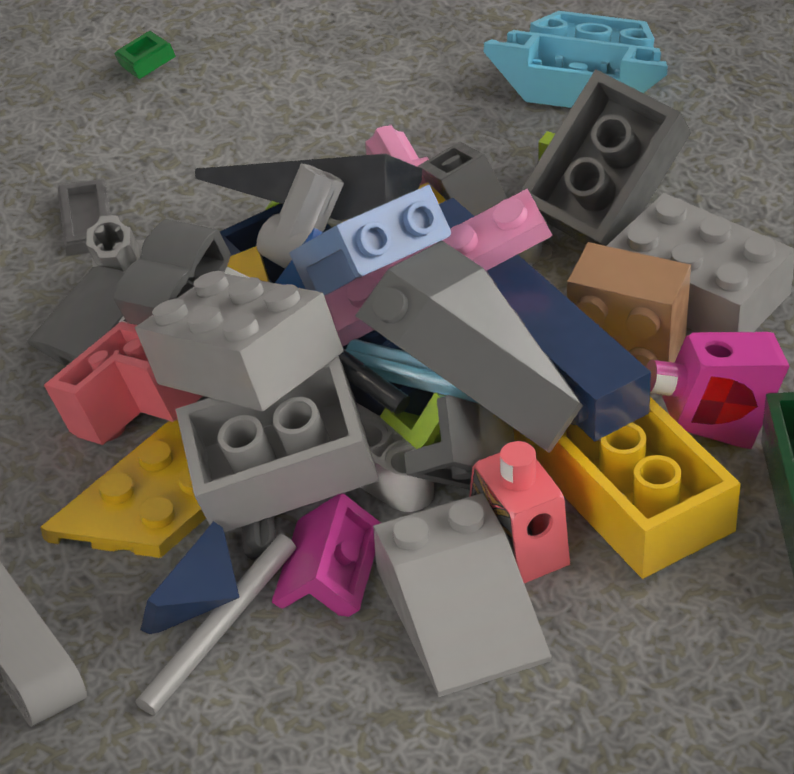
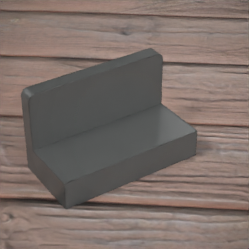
[404,395,515,490]

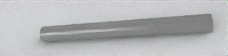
[135,534,296,716]

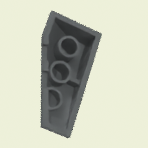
[355,241,583,453]

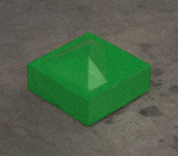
[114,31,176,79]

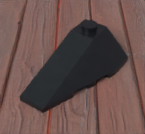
[195,154,422,222]

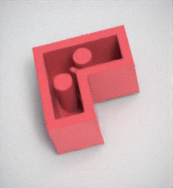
[44,321,203,445]

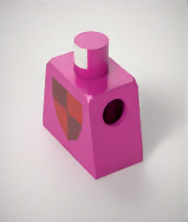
[646,332,790,449]

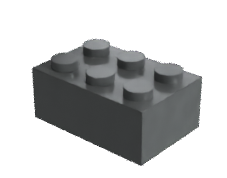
[519,69,692,246]

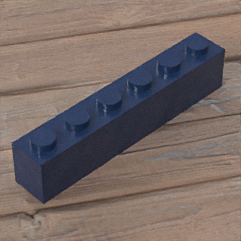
[439,198,651,442]

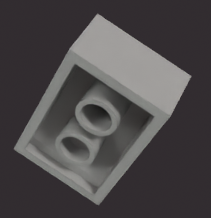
[373,493,551,697]

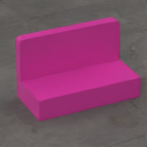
[272,493,381,617]

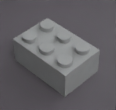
[607,193,794,332]
[135,271,344,412]
[176,356,379,532]

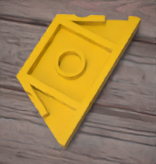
[40,419,206,558]

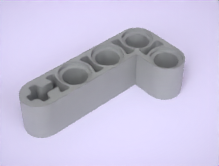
[0,561,87,727]

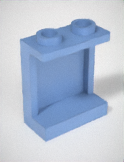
[289,184,451,296]

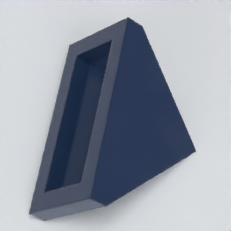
[140,521,240,634]

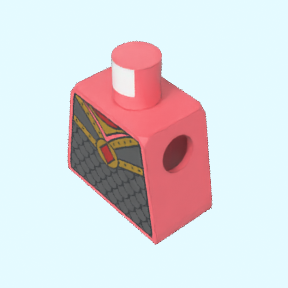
[469,441,570,583]

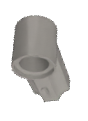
[257,163,344,268]
[86,215,145,272]

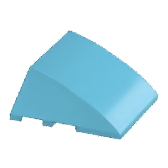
[483,11,668,108]

